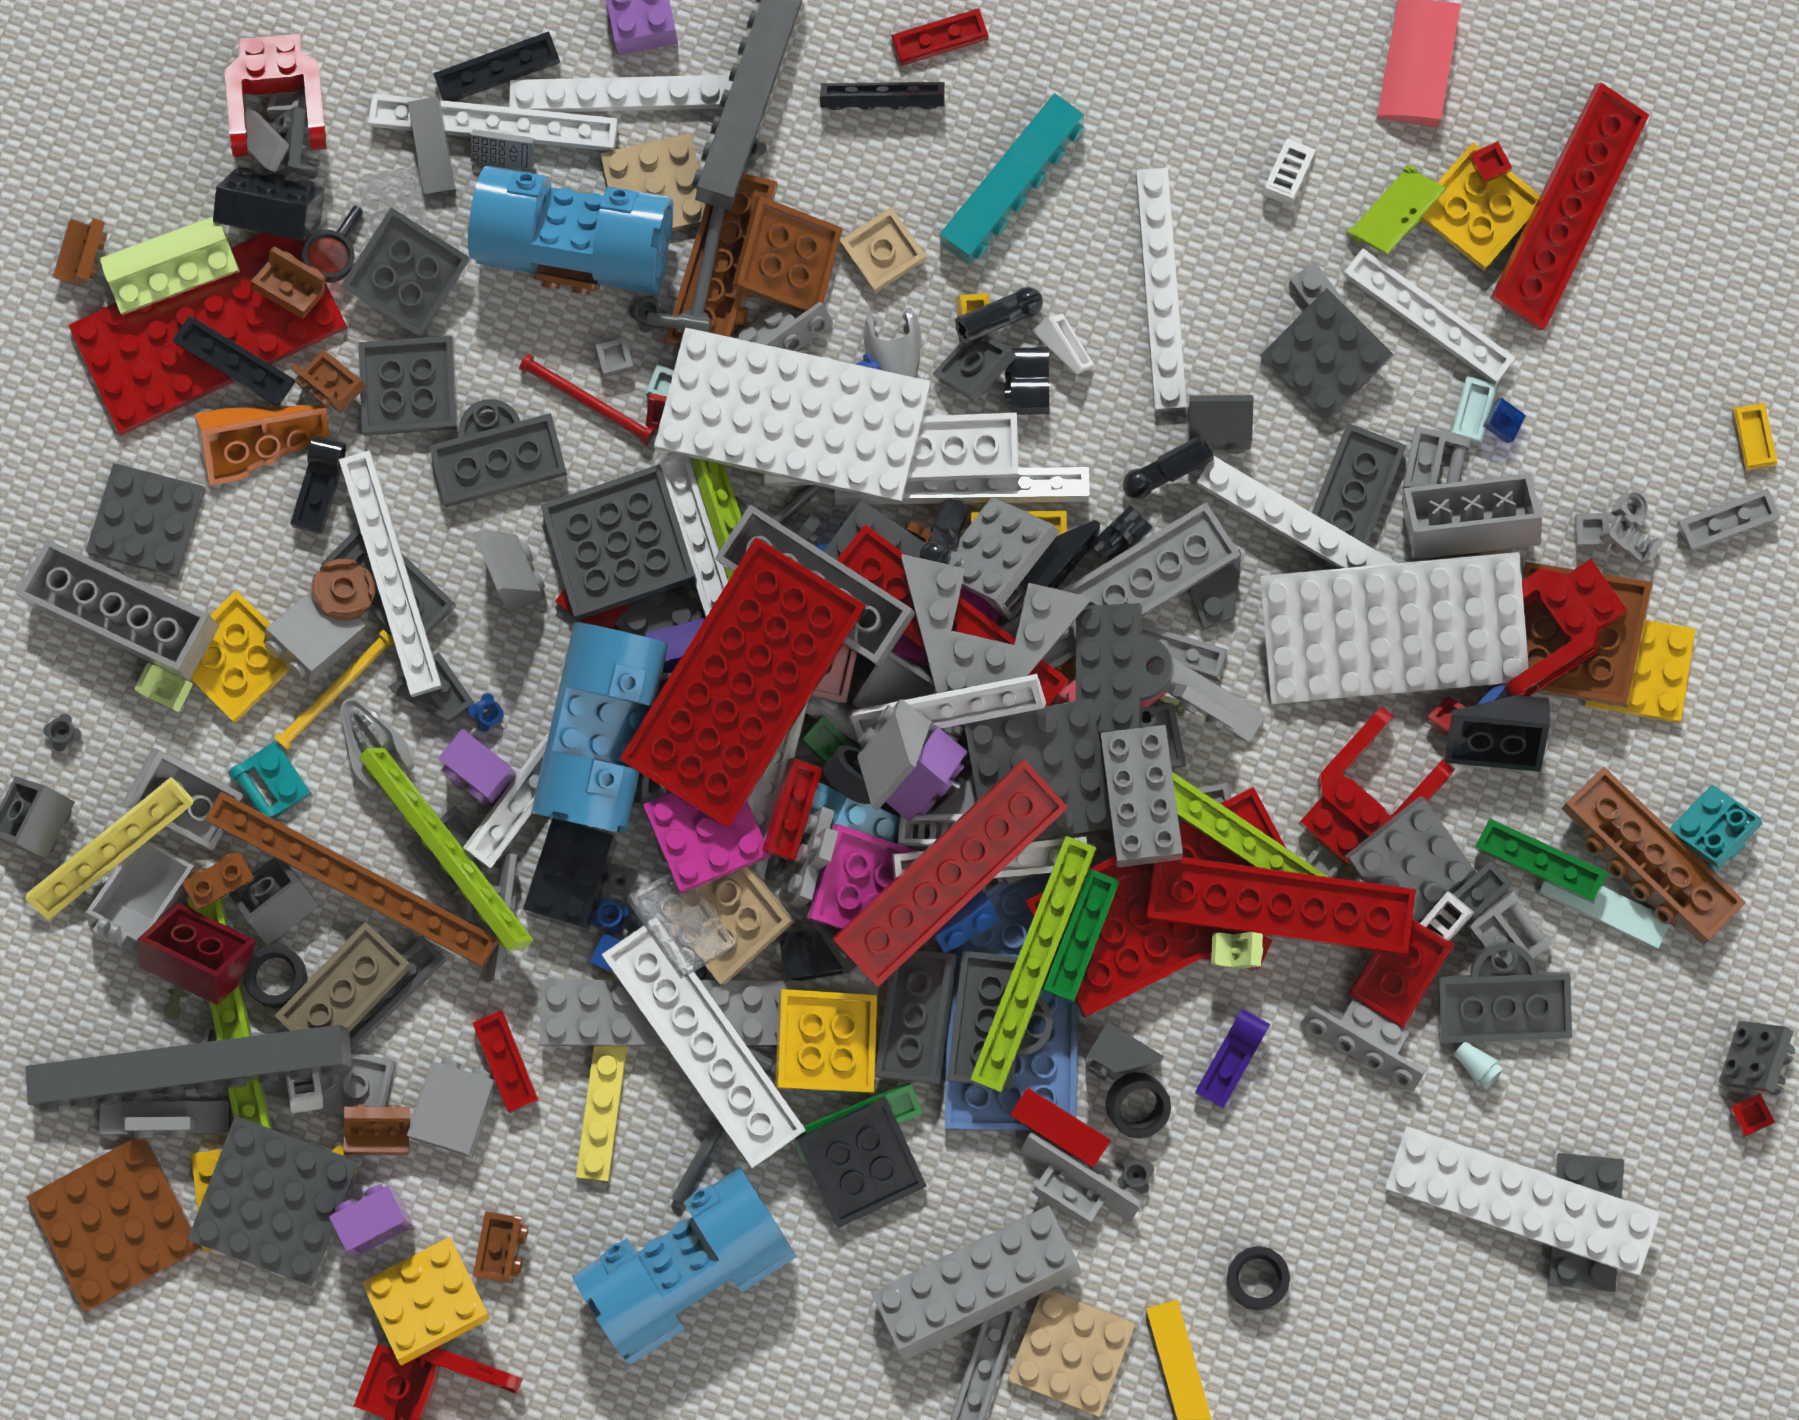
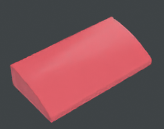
[1377,0,1461,128]

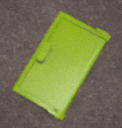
[1346,164,1446,255]

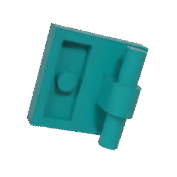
[1669,784,1763,872]

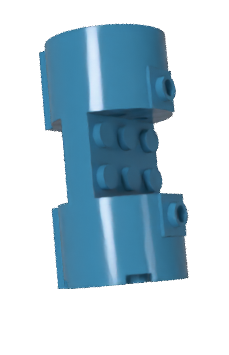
[468,166,674,295]
[531,622,669,834]
[572,1167,797,1365]

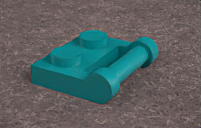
[228,741,312,820]

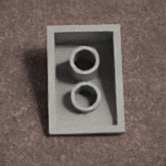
[474,531,545,613]
[857,699,932,811]
[122,747,244,851]

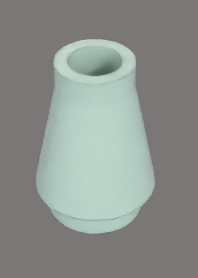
[1454,1042,1503,1089]

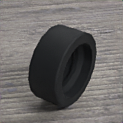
[824,745,871,804]
[243,944,308,1009]
[1105,1072,1171,1139]
[1226,1246,1290,1311]

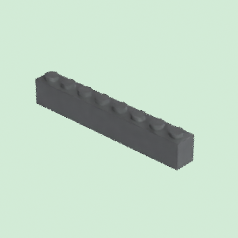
[692,0,803,211]

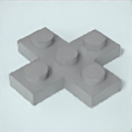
[785,806,838,908]

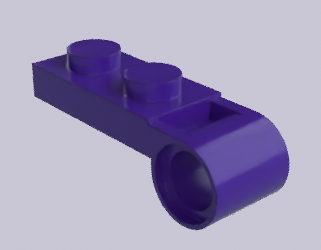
[1195,1008,1271,1109]

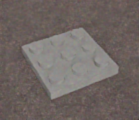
[949,496,1059,607]

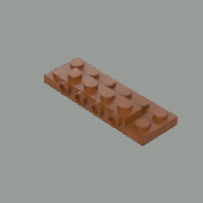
[664,173,778,347]
[1561,767,1746,946]

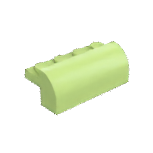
[100,216,240,315]

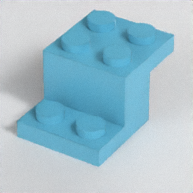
[800,782,900,846]

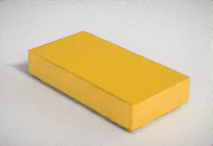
[1732,403,1778,471]

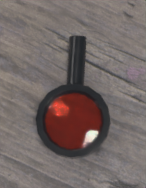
[301,206,364,283]

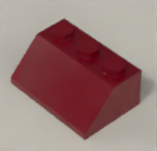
[137,902,256,1005]

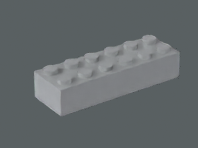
[715,504,916,667]
[16,539,219,681]
[871,1205,1082,1361]

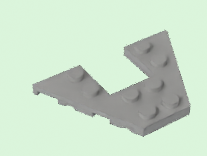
[901,554,1091,694]

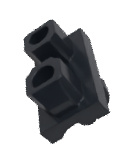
[1089,505,1153,563]

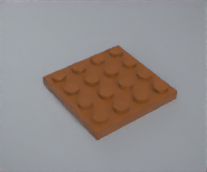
[1506,561,1653,708]
[26,1138,202,1313]

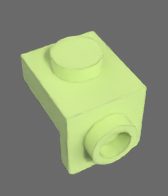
[134,662,193,712]
[1211,932,1263,969]

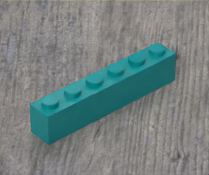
[940,93,1085,266]

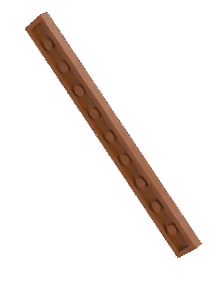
[205,792,499,968]

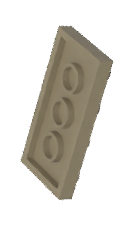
[275,921,413,1032]

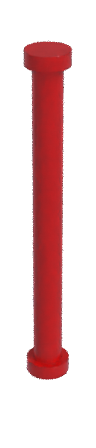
[519,354,656,446]

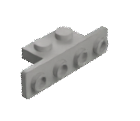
[732,302,833,352]
[1148,658,1265,741]
[462,853,519,984]
[1300,999,1425,1092]
[99,1101,231,1140]
[1020,1133,1142,1228]

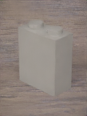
[263,592,366,685]
[407,1058,497,1158]

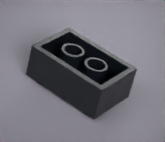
[213,167,325,241]
[523,818,617,933]

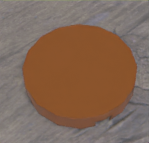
[311,559,375,620]

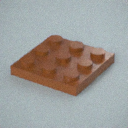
[732,196,843,313]

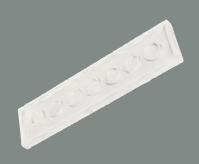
[764,413,1019,487]
[602,917,806,1169]
[1385,1126,1660,1277]

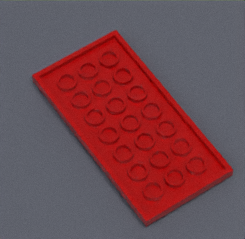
[68,233,348,436]
[619,537,867,828]
[1025,787,1286,1018]

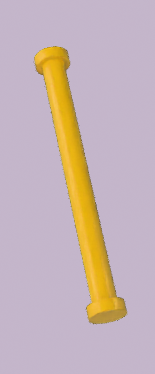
[274,630,395,750]

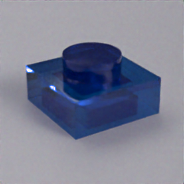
[1483,398,1526,443]

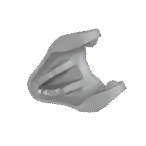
[864,308,922,378]
[341,697,414,792]

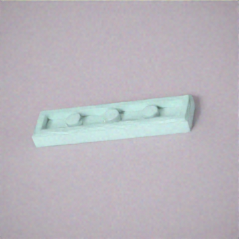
[1539,881,1670,950]

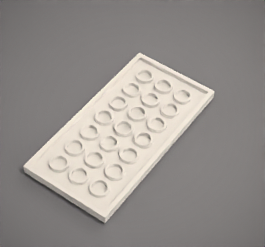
[654,328,931,504]
[1260,552,1529,704]

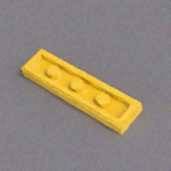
[1146,1299,1212,1420]

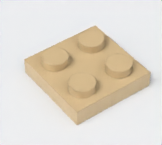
[840,207,927,293]

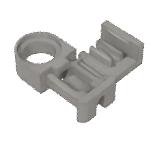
[1599,491,1662,566]

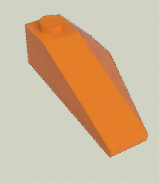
[195,405,330,486]

